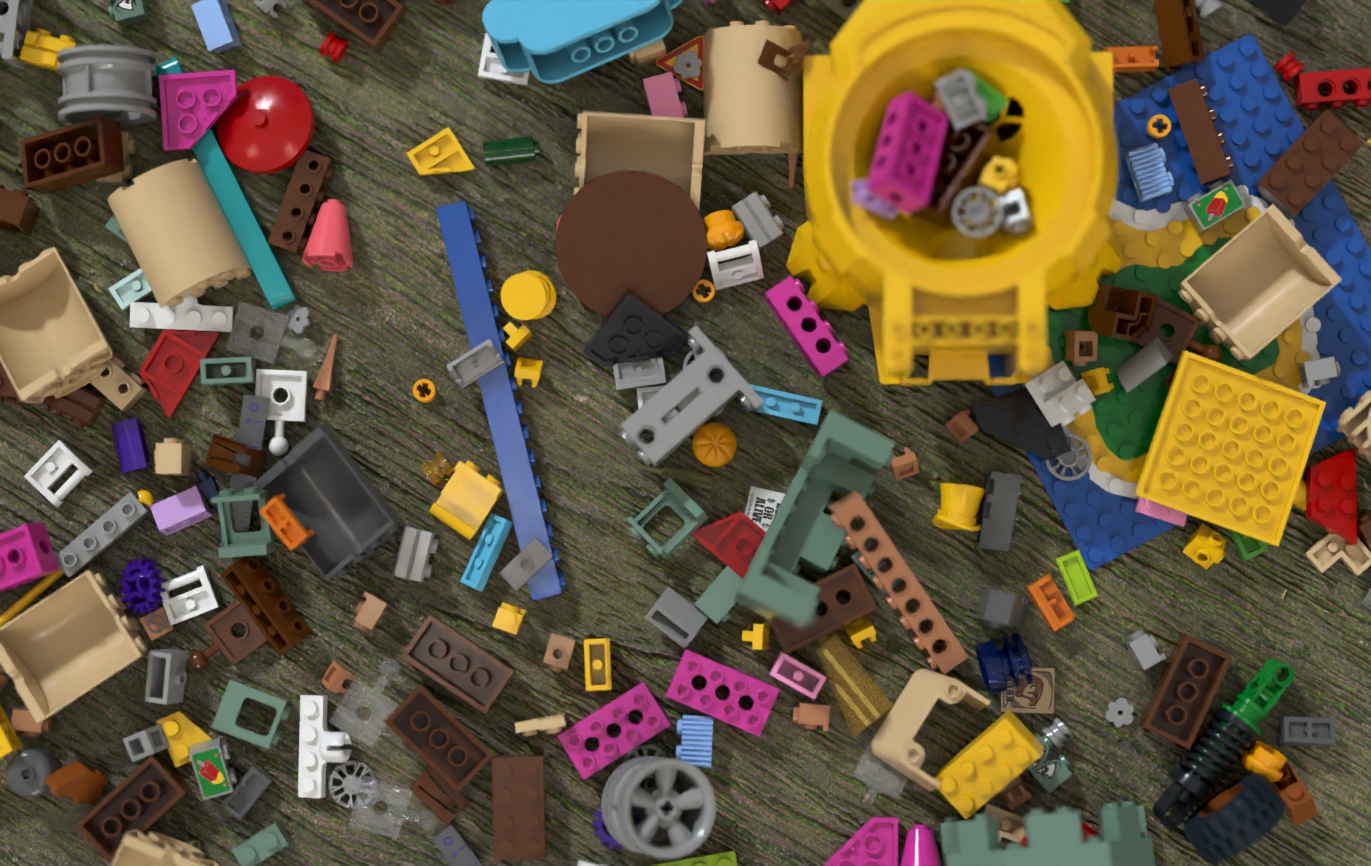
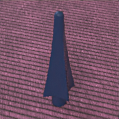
[196,469,219,512]

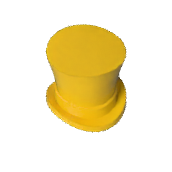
[501,270,557,320]
[932,483,986,531]

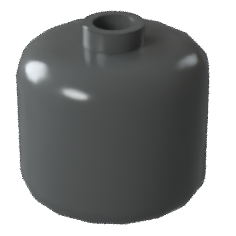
[6,748,60,798]

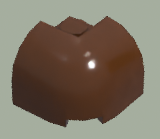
[1087,283,1157,341]

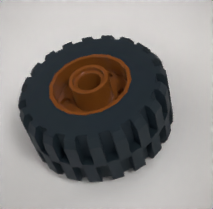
[1184,773,1285,864]

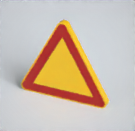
[656,35,704,91]

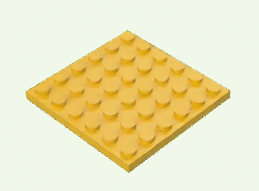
[1134,350,1326,546]

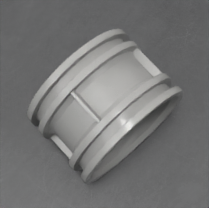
[57,45,157,126]
[601,756,716,859]

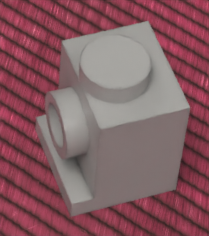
[998,189,1033,234]
[1298,357,1340,389]
[1125,629,1166,670]
[123,724,170,762]

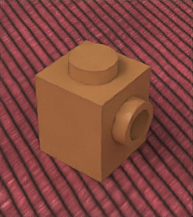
[543,632,576,673]

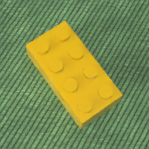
[933,710,1044,819]

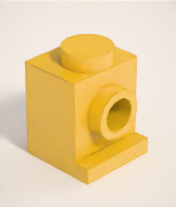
[492,602,526,635]

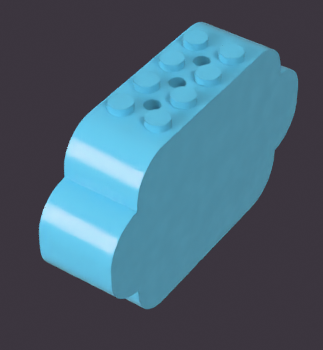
[482,0,683,84]

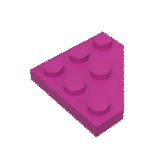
[159,70,238,152]
[822,817,898,866]

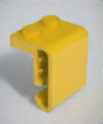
[429,460,504,540]

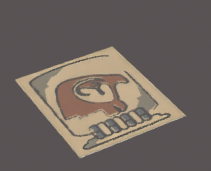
[1001,666,1055,714]

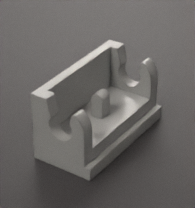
[446,339,505,389]
[613,357,667,392]

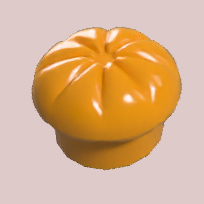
[703,210,745,250]
[692,422,737,467]
[1241,740,1287,782]

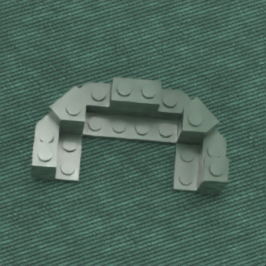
[733,410,896,630]
[938,801,1155,866]

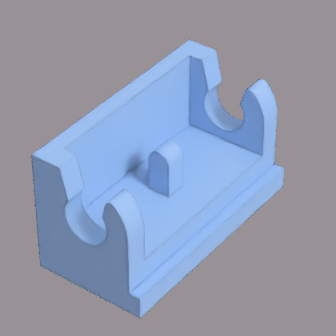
[191,0,242,53]

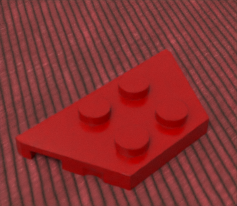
[138,329,220,418]
[1306,449,1358,546]
[691,511,766,579]

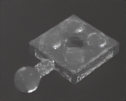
[225,302,316,365]
[329,659,401,748]
[347,775,439,839]

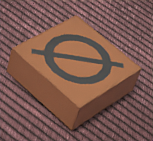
[140,607,175,641]

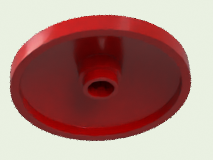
[217,76,315,174]

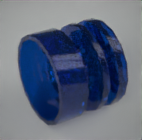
[975,633,1033,695]

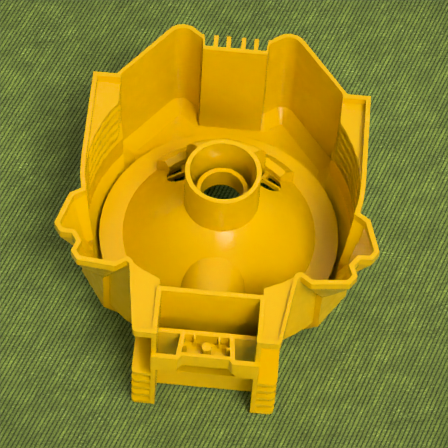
[786,0,1123,386]

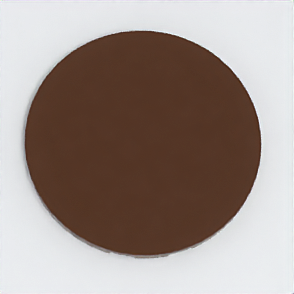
[555,170,707,317]

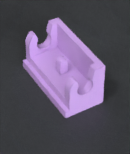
[150,486,212,536]

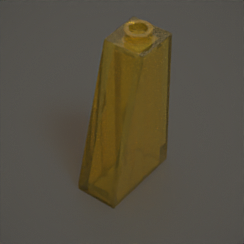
[815,633,893,737]

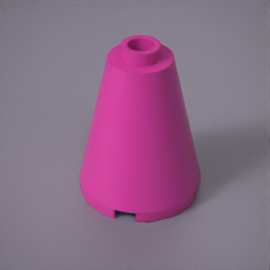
[900,825,942,866]

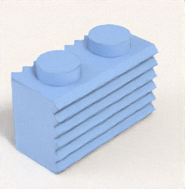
[1124,143,1174,202]
[676,714,713,768]

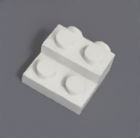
[1025,361,1096,427]

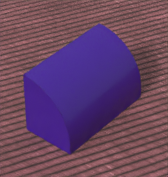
[111,417,152,475]

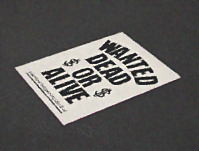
[745,486,785,532]

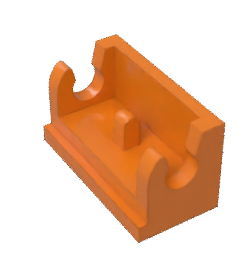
[1103,46,1159,73]
[259,493,315,551]
[1025,573,1075,632]

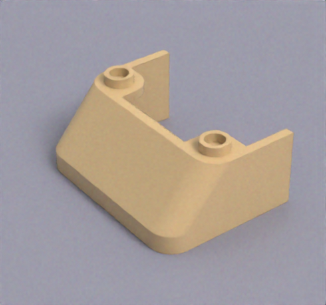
[870,669,991,791]

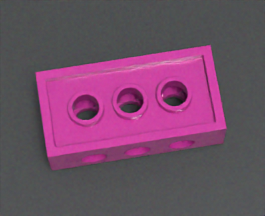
[867,91,949,214]
[764,276,849,381]
[0,522,60,594]
[666,648,780,737]
[557,681,671,779]

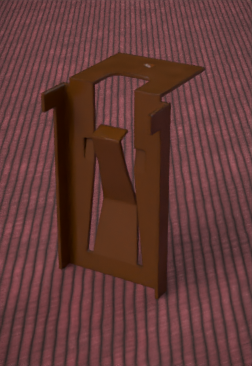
[758,37,816,81]
[202,433,266,478]
[409,766,471,825]

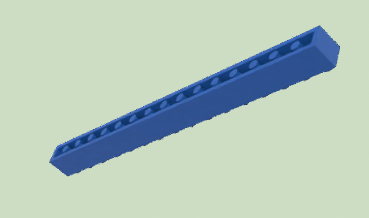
[436,201,566,600]

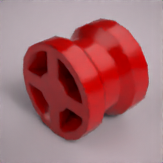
[319,32,349,64]
[1273,51,1305,82]

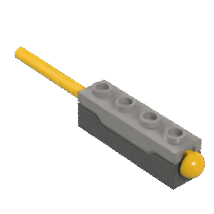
[0,490,154,627]

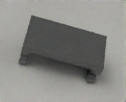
[1278,716,1336,748]

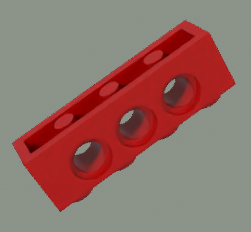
[1293,68,1371,111]

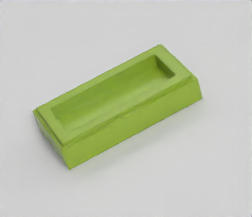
[1055,549,1098,606]

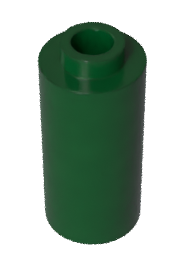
[483,136,540,167]

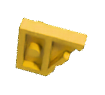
[406,127,475,176]
[155,711,212,768]

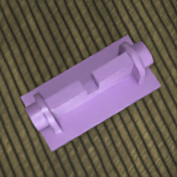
[850,179,899,220]

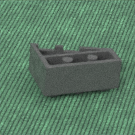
[975,471,1022,552]
[974,588,1030,630]

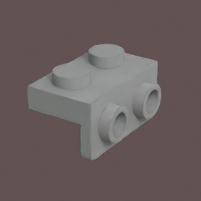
[933,68,988,130]

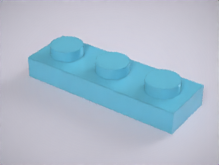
[743,384,823,426]
[460,513,513,592]

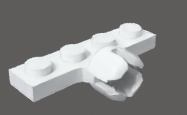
[129,296,233,332]
[298,695,352,798]

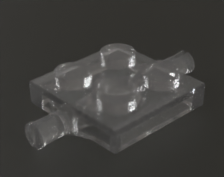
[851,730,908,806]

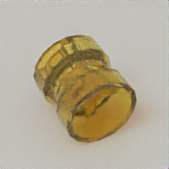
[420,451,455,486]

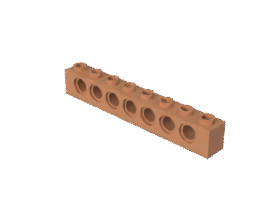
[828,490,968,675]

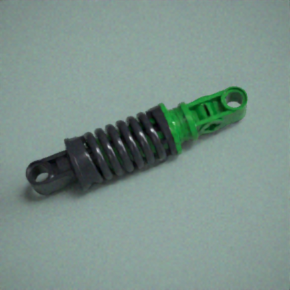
[1153,659,1295,827]

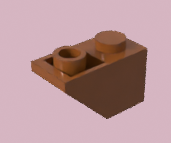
[44,761,109,805]
[1269,763,1317,826]

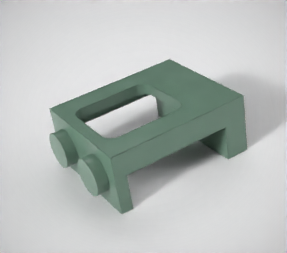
[626,477,709,560]
[211,486,276,558]
[211,679,292,749]

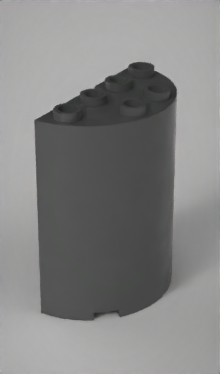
[252,424,401,581]

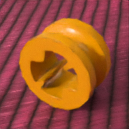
[1146,114,1171,139]
[692,279,715,303]
[412,379,436,403]

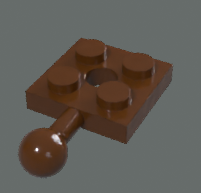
[1132,297,1223,366]
[188,599,268,671]

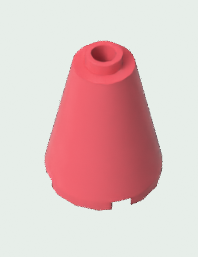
[302,199,353,272]

